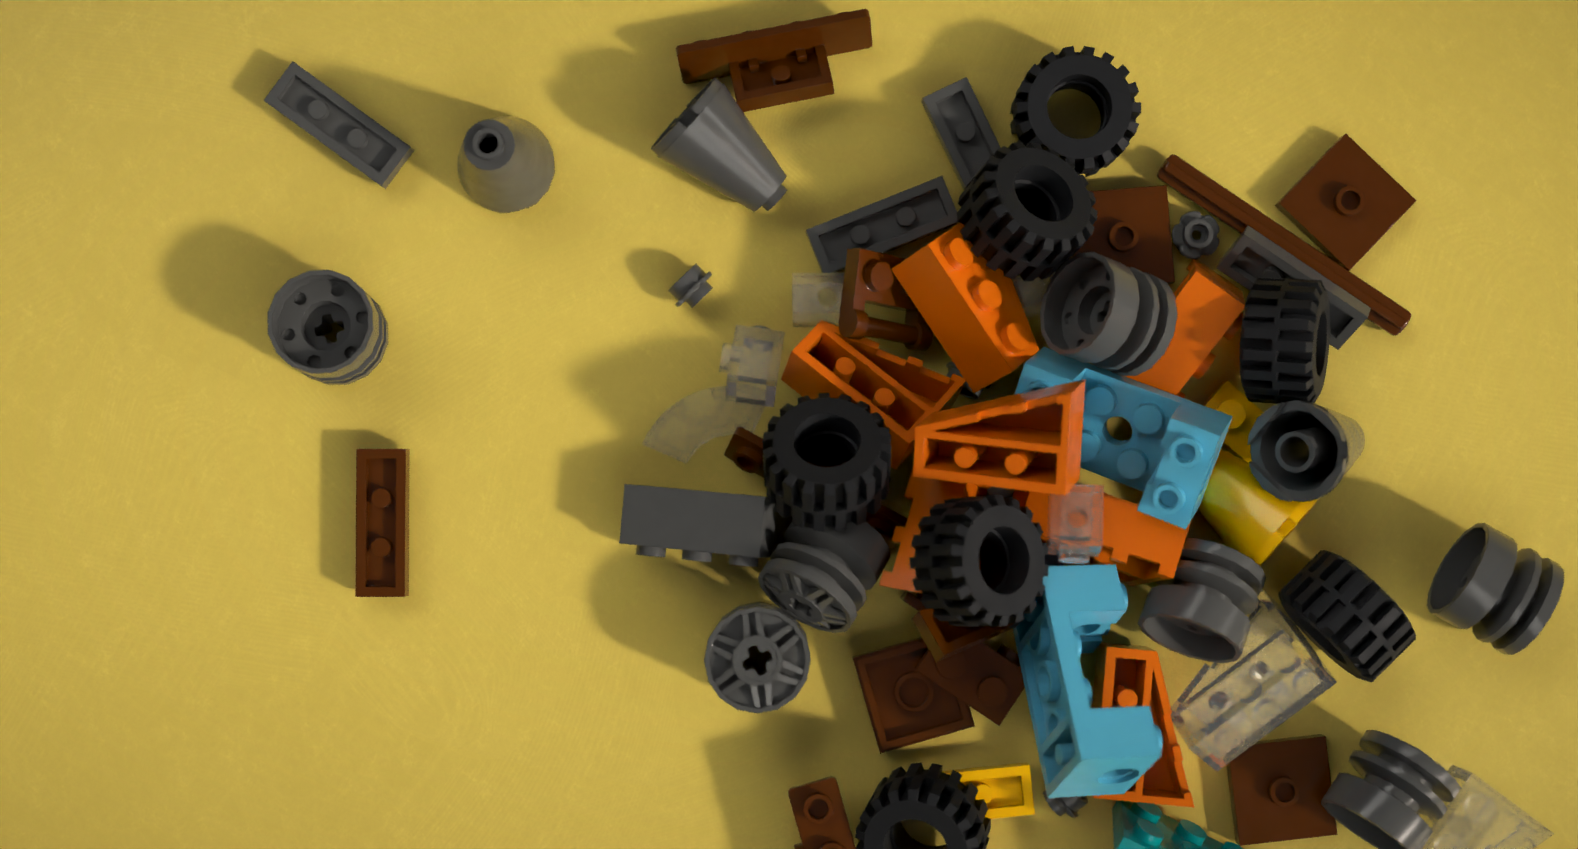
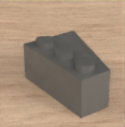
[619,484,793,567]

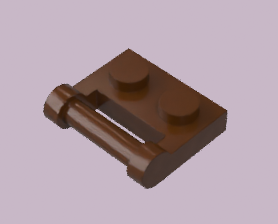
[839,248,933,352]

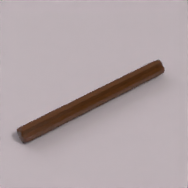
[1157,154,1411,336]

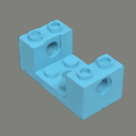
[1014,347,1233,529]
[1013,564,1163,798]

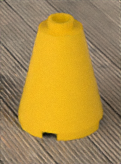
[1198,449,1317,567]

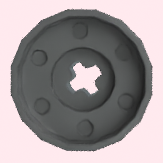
[1040,252,1178,376]
[268,270,388,385]
[758,520,891,633]
[1427,523,1564,655]
[1138,538,1266,663]
[704,602,811,714]
[1321,730,1461,849]

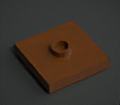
[1275,134,1417,271]
[1072,185,1175,284]
[852,637,975,754]
[1224,734,1338,846]

